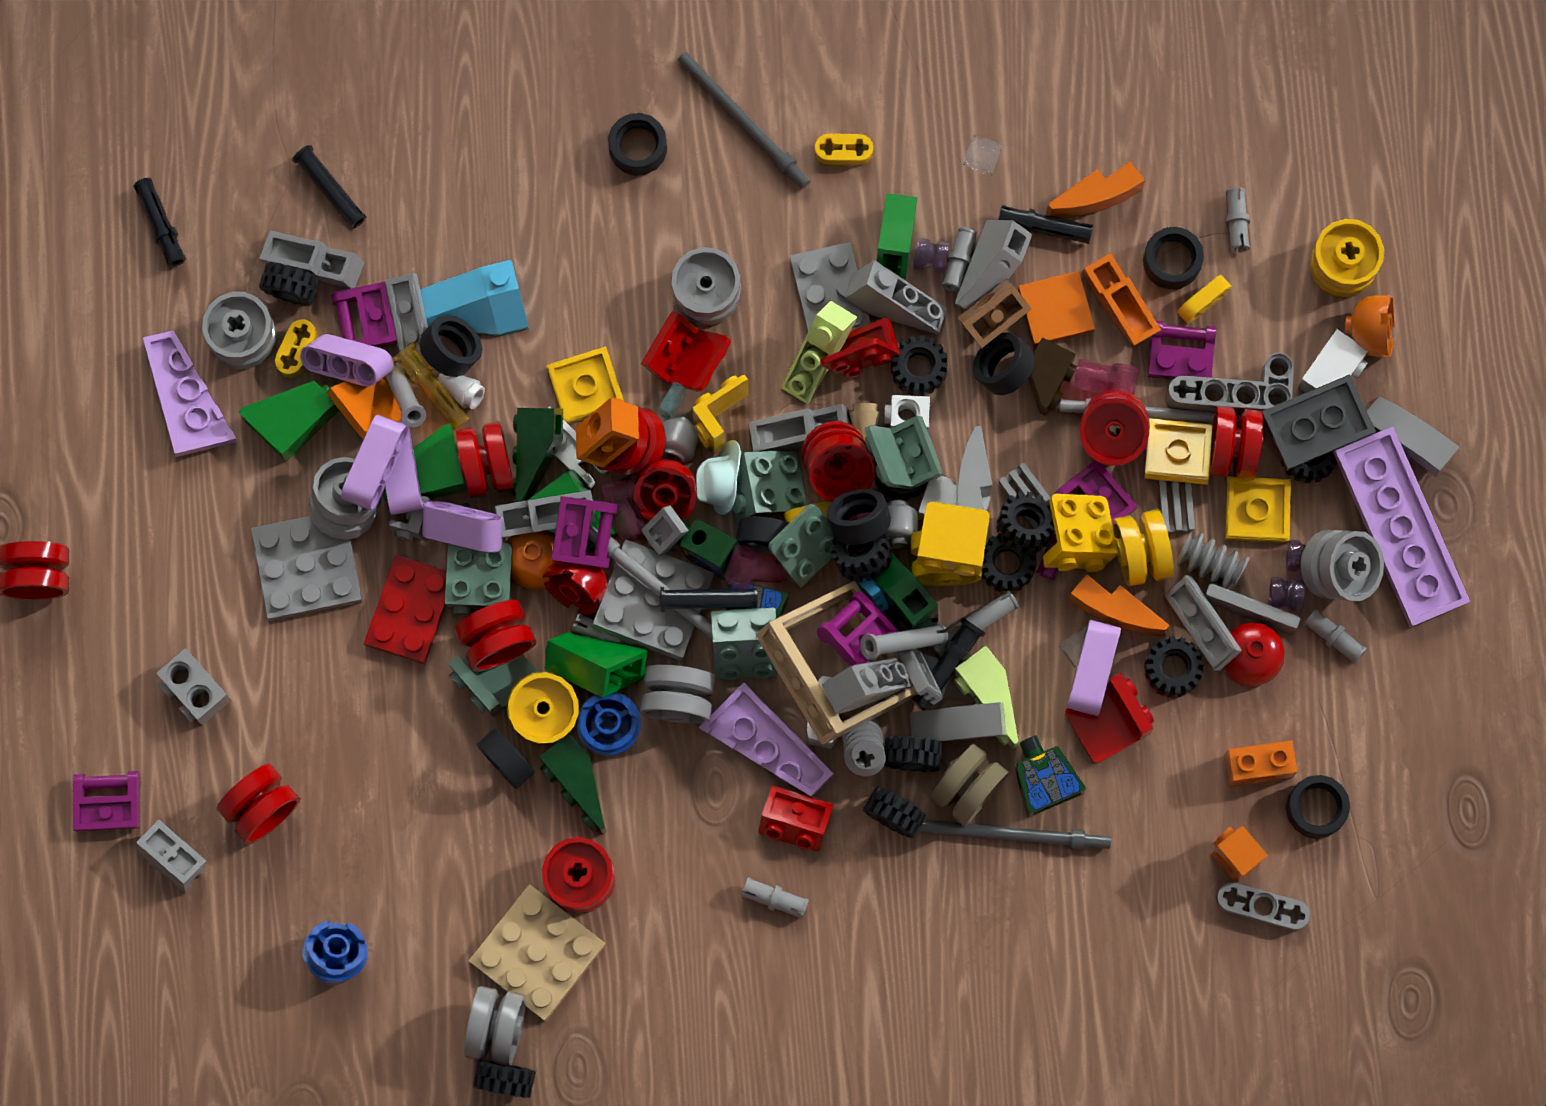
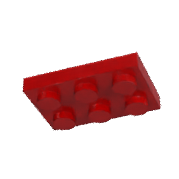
[364,554,447,665]

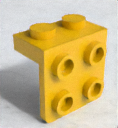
[692,375,749,455]
[1043,494,1119,572]
[917,502,990,576]

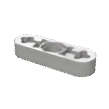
[1216,882,1310,931]

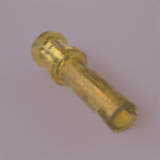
[392,342,469,430]

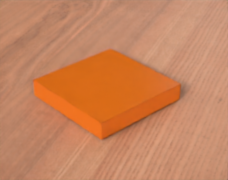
[1018,271,1095,347]
[327,377,402,440]

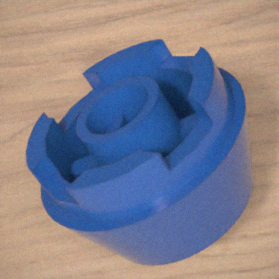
[577,692,641,755]
[302,920,368,985]

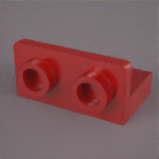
[758,785,834,852]

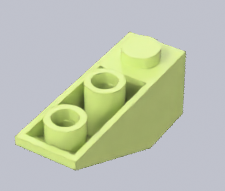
[781,301,857,404]
[954,646,1019,749]

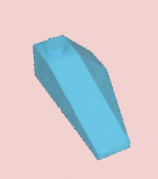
[420,260,529,336]

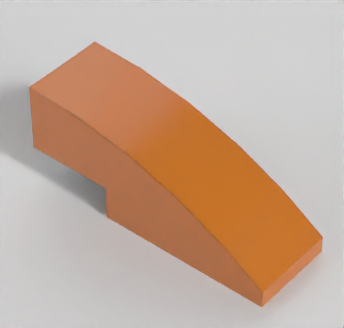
[1046,161,1145,218]
[1081,253,1161,347]
[1068,574,1170,636]

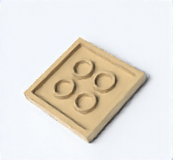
[469,884,606,1022]

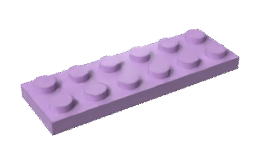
[1333,426,1470,627]

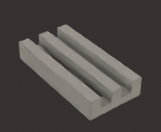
[998,463,1051,529]
[1158,480,1195,533]
[898,648,943,705]

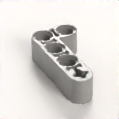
[1166,352,1294,414]

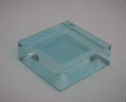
[659,382,686,420]

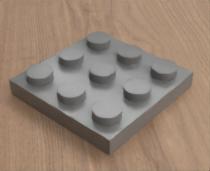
[251,516,363,621]
[592,539,714,661]

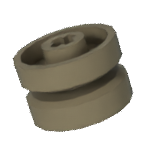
[929,744,1009,827]

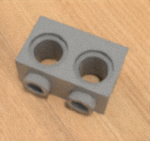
[156,648,232,725]

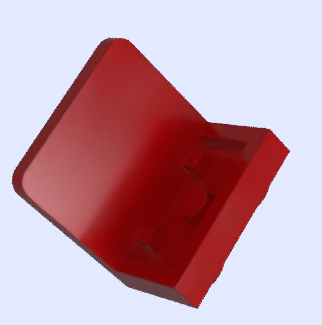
[641,311,731,392]
[820,317,900,378]
[1065,673,1155,763]

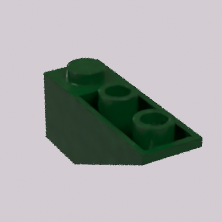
[512,408,563,502]
[856,546,938,630]
[539,732,606,835]

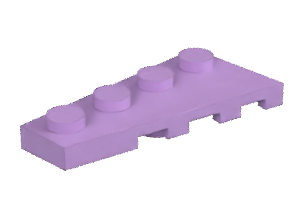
[143,330,237,457]
[699,683,835,796]

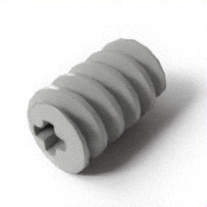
[1176,531,1250,589]
[842,719,886,777]

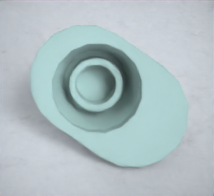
[696,440,741,515]

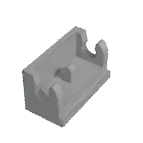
[136,820,207,894]

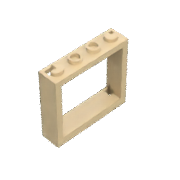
[756,581,917,746]

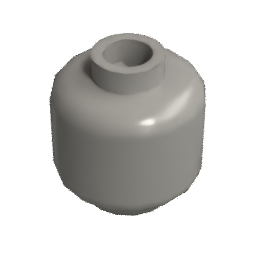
[661,417,699,464]
[885,500,918,550]

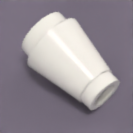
[436,374,485,409]

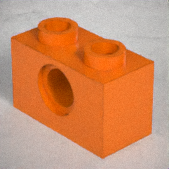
[576,397,639,468]
[1224,740,1298,787]
[1210,825,1268,883]

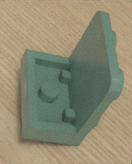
[865,415,944,490]
[732,451,808,524]
[768,504,834,588]
[445,543,513,615]
[711,608,778,680]
[448,655,538,717]

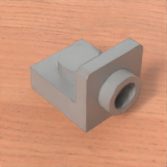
[389,495,431,542]
[641,505,689,555]

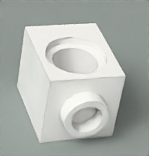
[884,395,930,431]

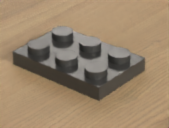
[1262,374,1376,471]

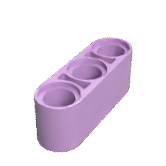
[300,334,394,387]
[341,414,408,511]
[385,422,423,515]
[422,501,503,552]
[1067,620,1121,716]

